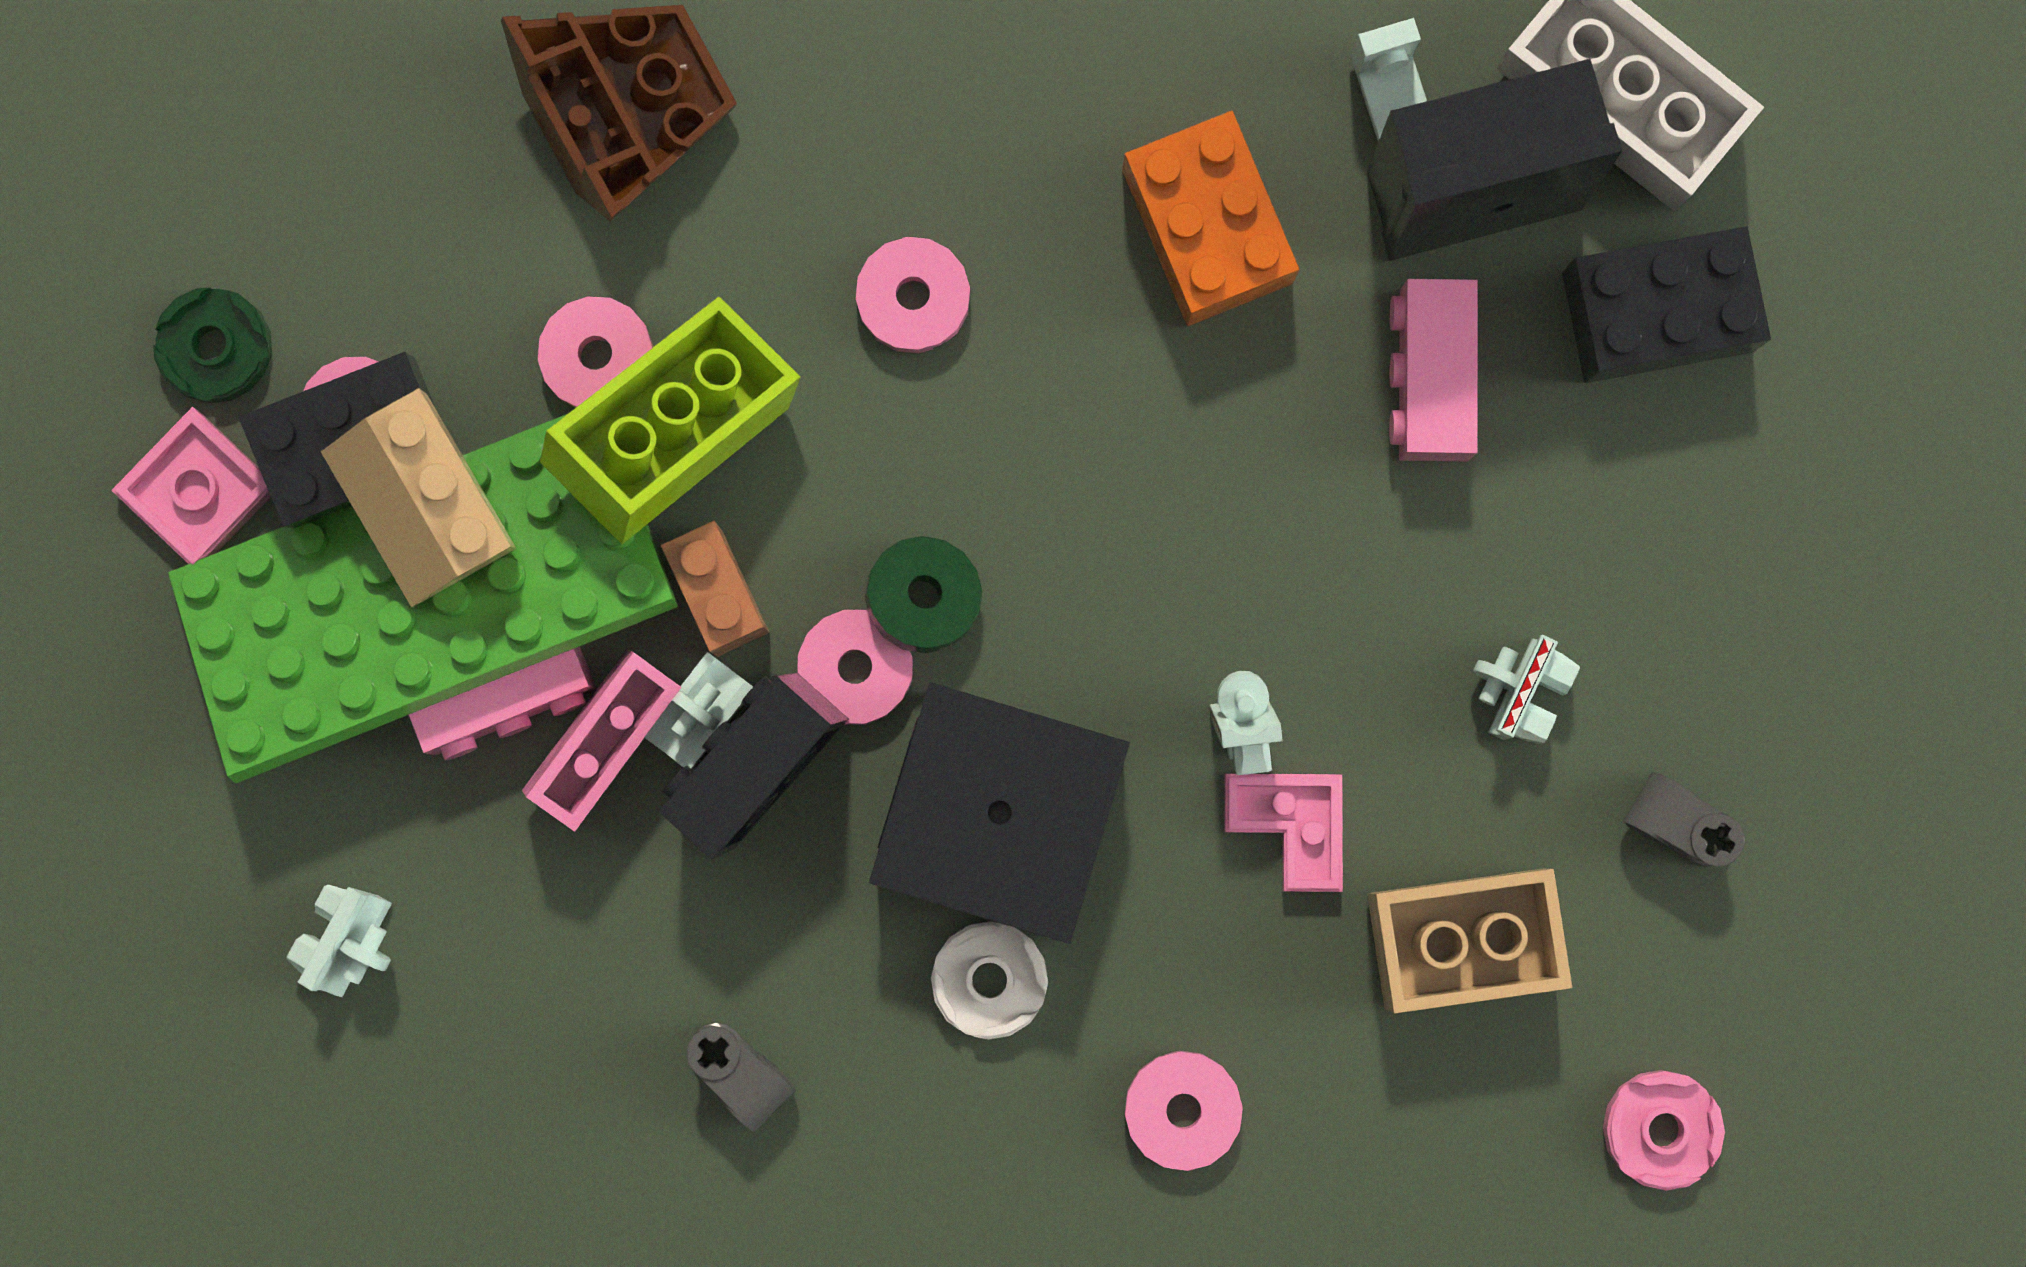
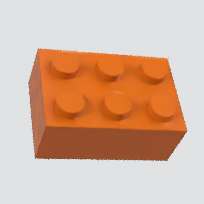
[1122,110,1300,327]

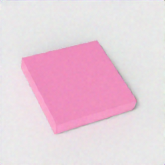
[111,407,271,564]

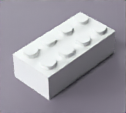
[1497,0,1764,212]

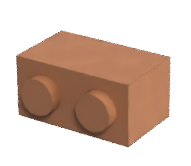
[661,521,770,657]

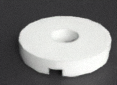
[931,921,1048,1040]

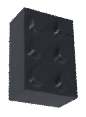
[1562,226,1771,383]
[238,352,436,529]
[658,672,849,860]

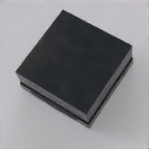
[1367,59,1622,261]
[869,682,1130,944]

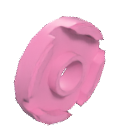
[856,237,970,354]
[538,296,654,408]
[798,610,913,725]
[1124,1051,1243,1171]
[1603,1070,1725,1191]

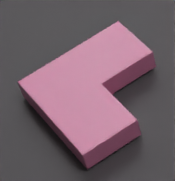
[1224,774,1343,892]

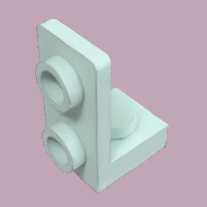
[1350,18,1427,141]

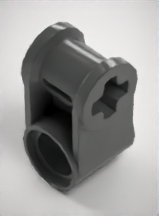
[1623,771,1745,866]
[686,1022,796,1132]

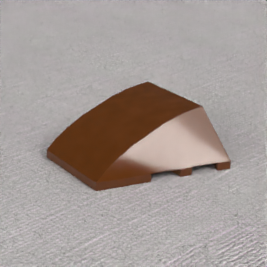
[501,5,737,222]

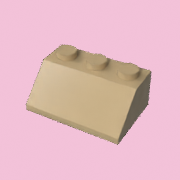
[321,388,517,607]

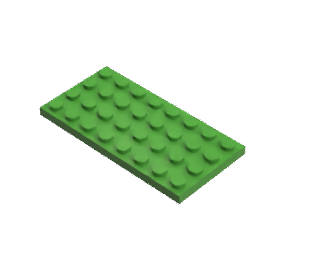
[168,414,678,783]

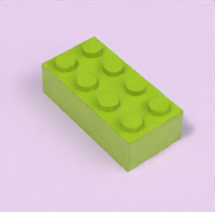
[540,297,801,544]

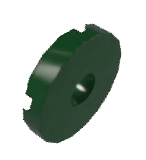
[153,287,272,403]
[865,536,983,653]

